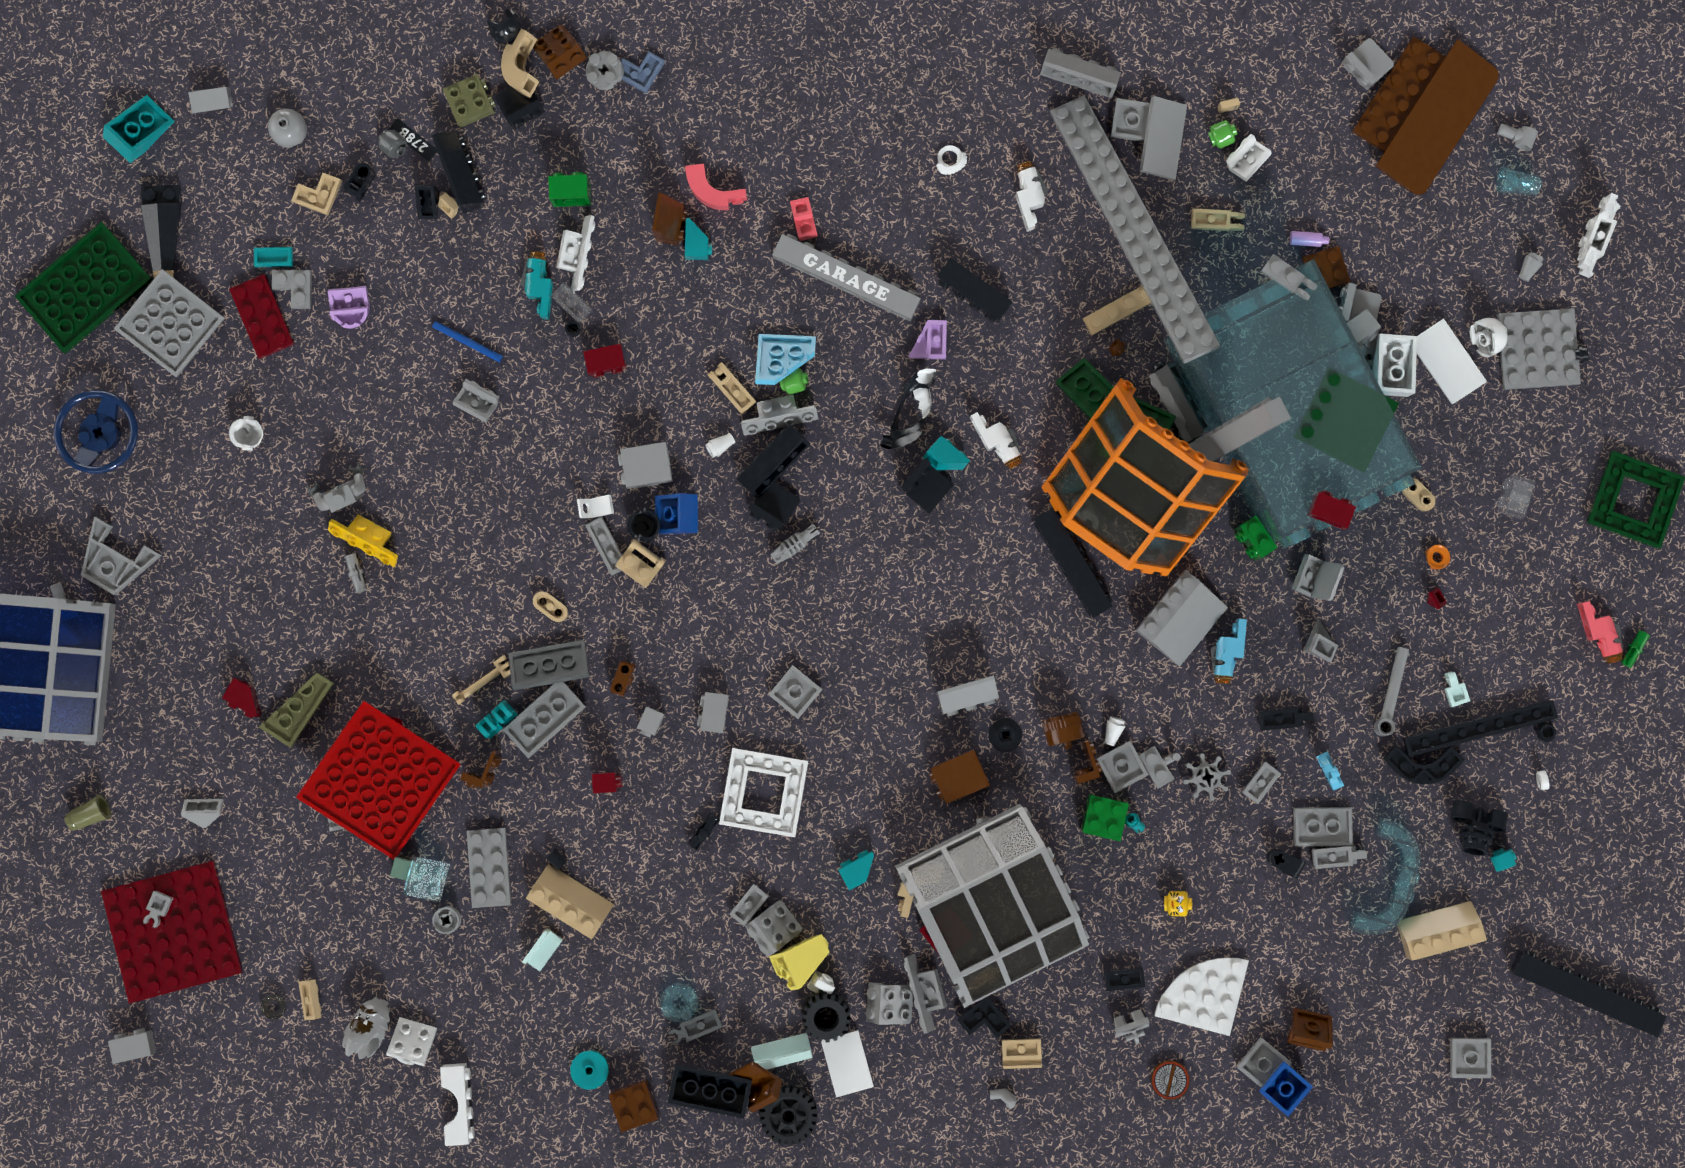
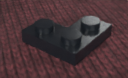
[957,996,1012,1038]

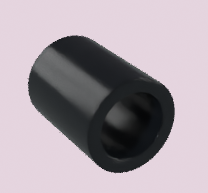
[546,849,567,870]

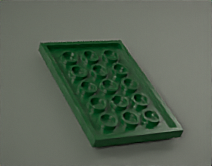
[15,221,153,354]

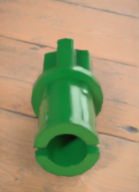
[1622,630,1650,668]

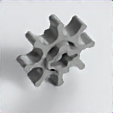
[1182,753,1231,801]

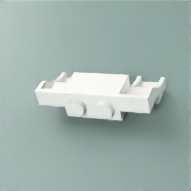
[1577,193,1620,278]

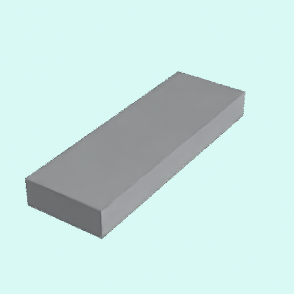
[585,516,622,576]

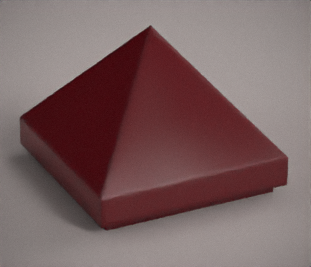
[1427,587,1447,610]

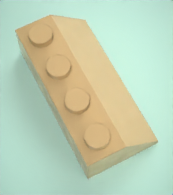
[526,864,614,939]
[1396,901,1487,961]

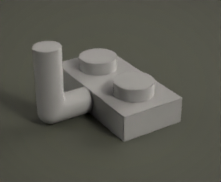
[1138,746,1181,789]

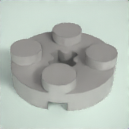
[586,51,624,90]

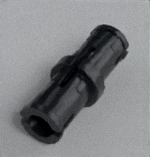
[687,812,720,851]

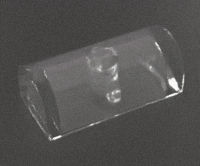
[551,282,592,323]

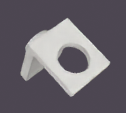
[577,495,614,518]

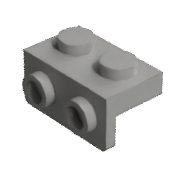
[453,379,499,423]

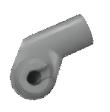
[989,1088,1017,1108]

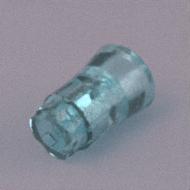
[1496,166,1541,196]

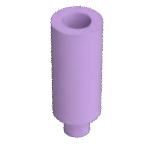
[1290,231,1329,247]

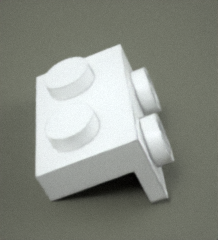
[1226,134,1272,182]

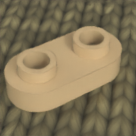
[1401,478,1435,511]
[533,591,568,622]

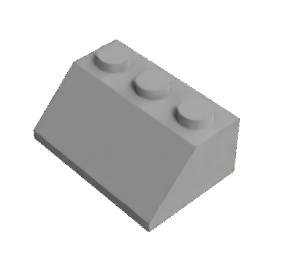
[936,675,999,717]

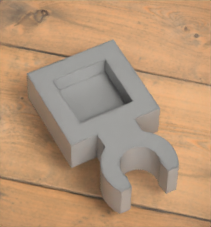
[143,891,173,928]

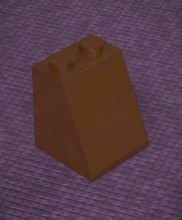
[928,749,990,804]

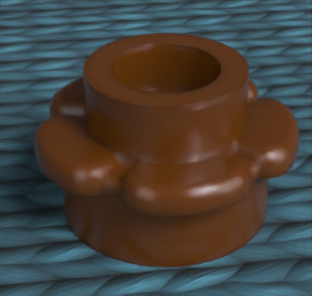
[1108,339,1126,356]

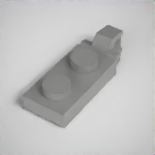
[1311,846,1367,869]

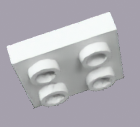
[386,1017,437,1066]

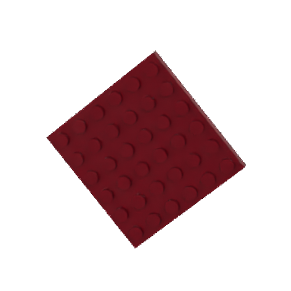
[101,860,243,1004]

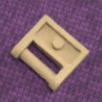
[615,539,666,588]

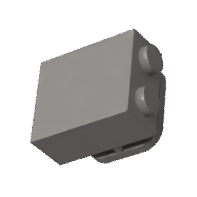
[618,442,673,489]

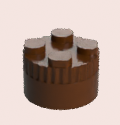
[1042,711,1086,750]

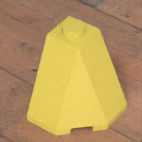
[769,934,829,990]

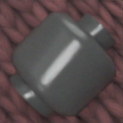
[378,130,407,158]

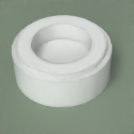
[1536,770,1549,790]

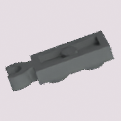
[668,1008,723,1044]

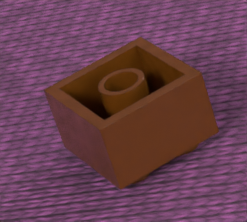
[608,1079,660,1133]

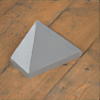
[181,799,224,828]

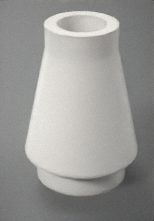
[705,433,735,458]
[1104,716,1125,746]

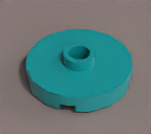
[570,1050,609,1090]

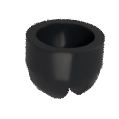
[565,321,580,338]

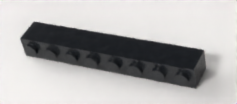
[1509,950,1667,1038]

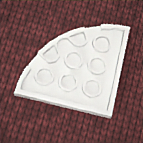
[1154,957,1249,1036]

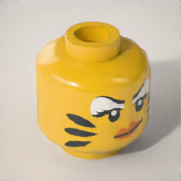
[1164,891,1192,917]

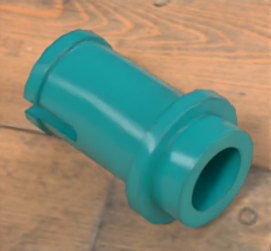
[1125,813,1145,833]

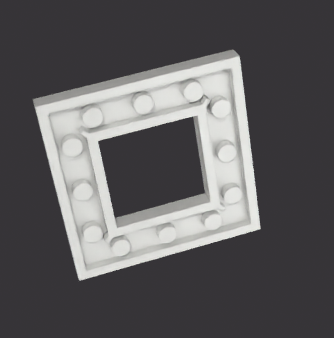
[719,748,808,837]

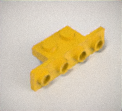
[328,514,398,567]

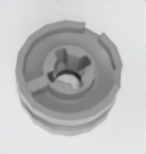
[432,906,461,934]

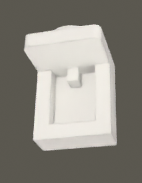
[807,971,835,994]

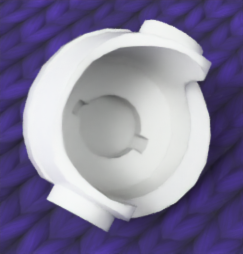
[229,416,263,451]

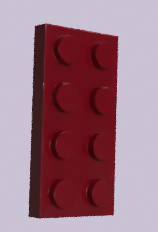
[229,274,295,359]

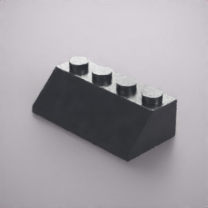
[431,132,486,214]
[668,1064,752,1119]

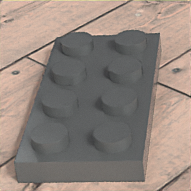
[508,640,590,691]

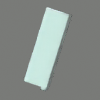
[751,1033,813,1070]

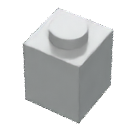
[637,707,665,737]

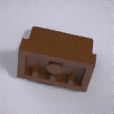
[1072,740,1102,784]
[729,1062,782,1112]

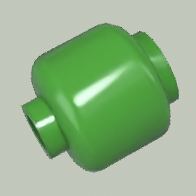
[1208,120,1238,148]
[780,368,809,394]

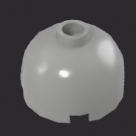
[268,108,307,148]

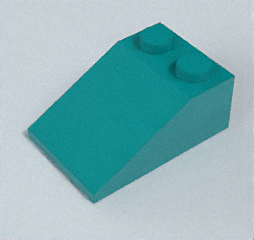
[103,95,174,163]

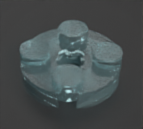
[660,982,699,1022]

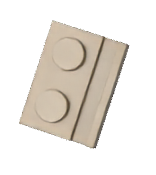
[1002,1038,1042,1069]

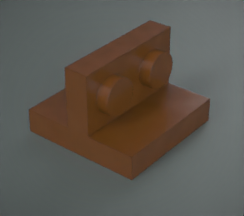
[1287,1008,1333,1051]

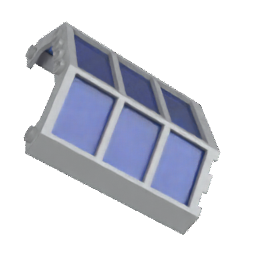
[0,594,116,745]

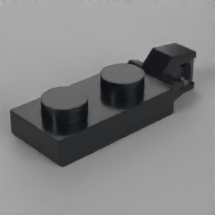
[1258,708,1313,731]

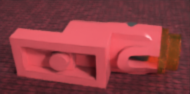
[1577,601,1623,664]

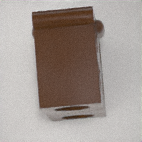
[610,660,636,697]

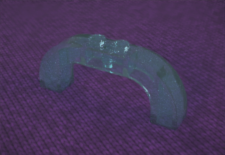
[1349,818,1420,935]

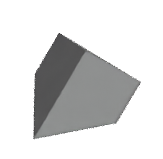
[1303,617,1338,663]

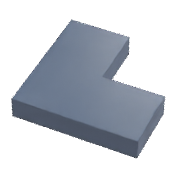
[621,51,665,94]

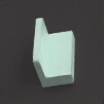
[522,928,563,972]

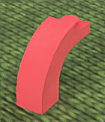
[685,164,747,210]

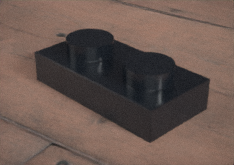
[1104,967,1145,991]

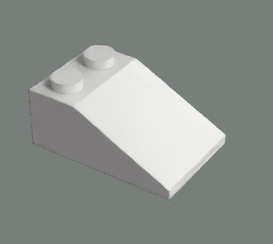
[1371,334,1417,397]

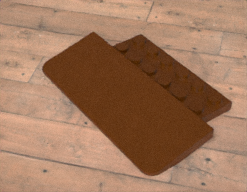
[1352,37,1499,195]

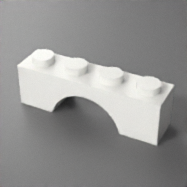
[440,1063,474,1146]

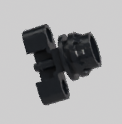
[1451,800,1508,856]

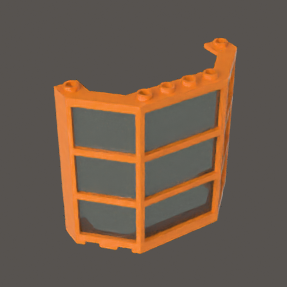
[1041,378,1249,577]

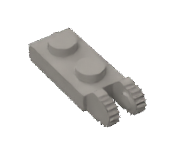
[1261,254,1317,300]

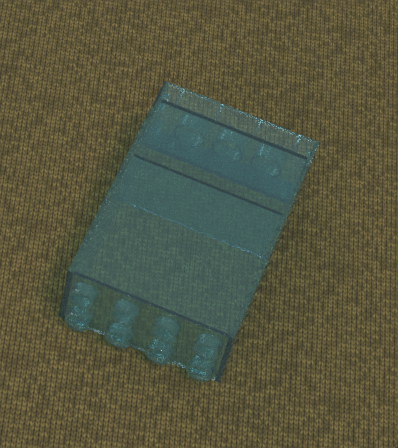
[1164,259,1422,549]

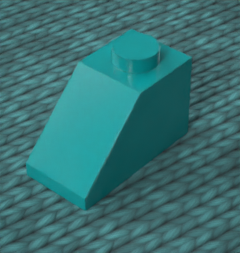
[685,218,713,260]

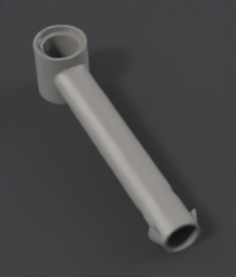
[1374,647,1410,736]

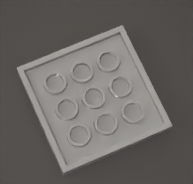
[114,269,225,377]
[1497,308,1581,390]

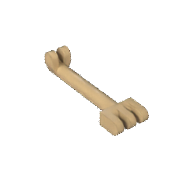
[452,655,511,705]

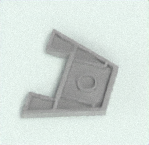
[81,516,162,595]

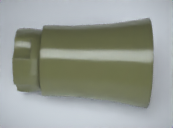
[64,795,111,831]

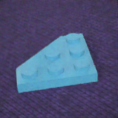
[755,334,816,385]

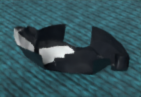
[880,369,937,449]

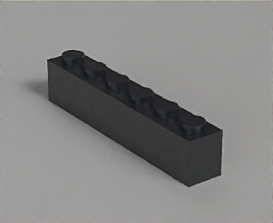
[1032,508,1113,619]

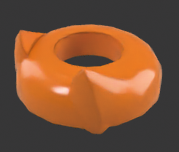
[1425,545,1450,570]

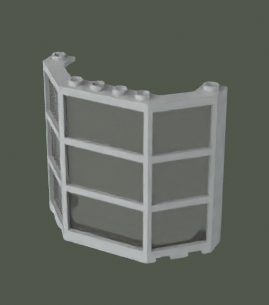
[895,804,1089,1008]

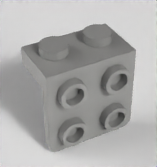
[1341,38,1394,90]
[1336,283,1382,325]
[1292,554,1344,601]
[745,900,802,957]
[866,982,913,1025]

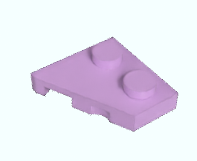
[909,320,947,359]

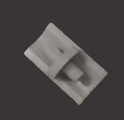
[1114,1009,1149,1044]

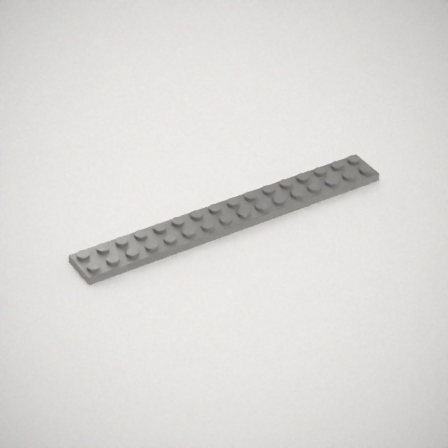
[1050,95,1220,364]

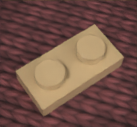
[298,979,322,1020]

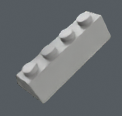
[1040,48,1121,98]

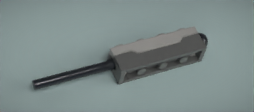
[1149,361,1229,495]

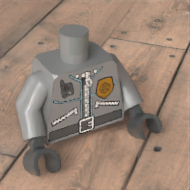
[306,462,365,513]

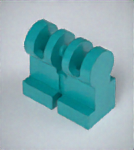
[475,700,518,739]

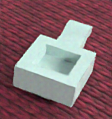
[1444,671,1470,707]

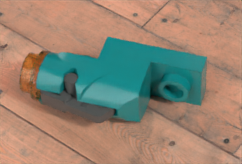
[520,251,553,320]

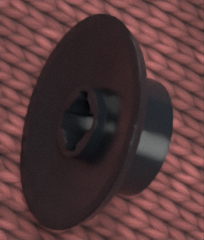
[989,718,1022,752]

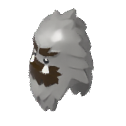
[342,997,390,1059]

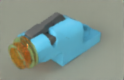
[1210,619,1247,684]

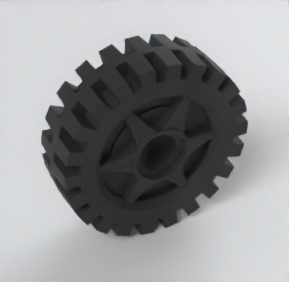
[760,1085,817,1145]

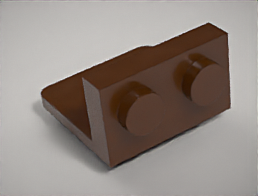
[533,25,587,80]
[460,750,502,789]

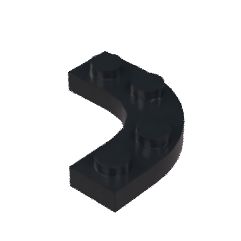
[1382,746,1465,785]

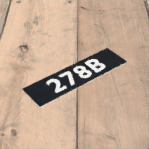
[388,118,437,162]

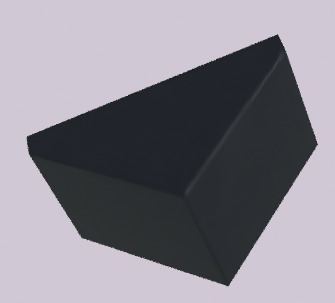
[414,184,439,219]

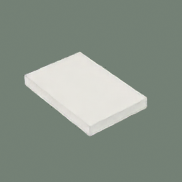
[821,1030,874,1097]

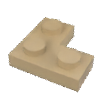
[291,173,342,216]

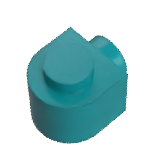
[1490,848,1517,872]

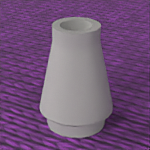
[1518,252,1544,282]

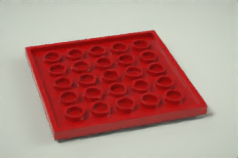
[296,700,461,860]

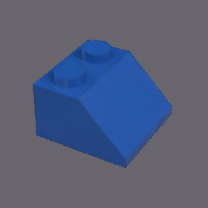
[655,493,698,534]
[1259,1061,1313,1116]

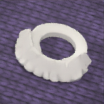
[936,145,967,175]

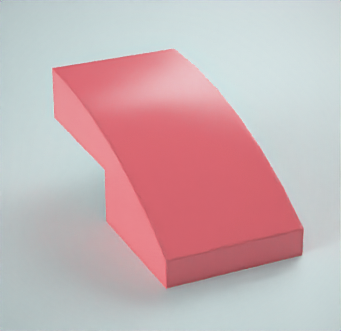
[790,197,818,241]

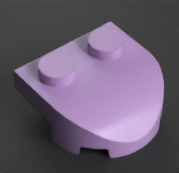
[328,286,370,328]

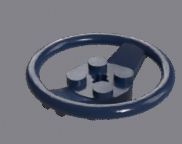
[53,390,138,474]

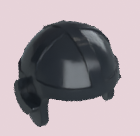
[487,9,520,45]
[627,508,661,543]

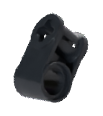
[342,163,375,202]
[1266,849,1306,880]

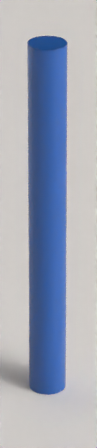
[432,321,503,363]

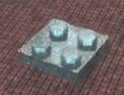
[403,856,450,902]

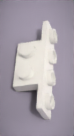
[556,215,595,292]

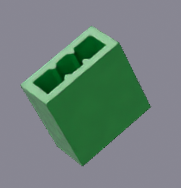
[1234,516,1278,561]

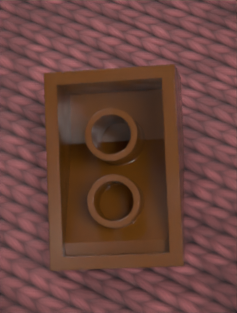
[652,193,688,245]

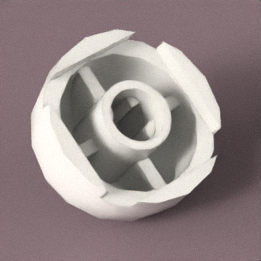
[1470,318,1508,357]

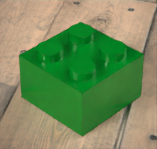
[548,172,592,207]
[1080,794,1129,842]

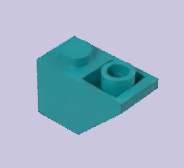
[923,436,970,470]
[838,850,874,891]

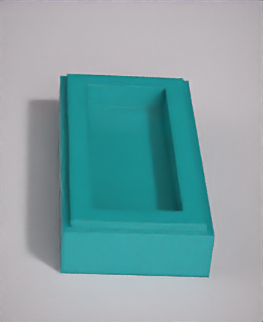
[254,247,293,268]

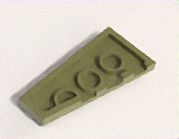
[259,673,334,748]

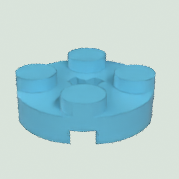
[1316,752,1344,791]

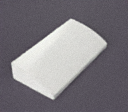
[1417,319,1487,404]

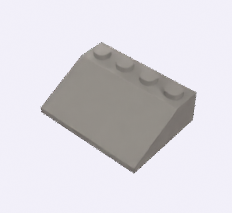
[1135,570,1228,667]

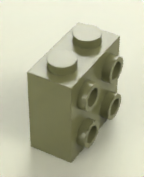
[443,74,496,128]

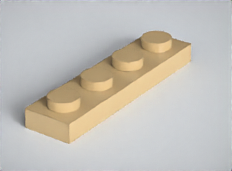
[1082,286,1151,336]

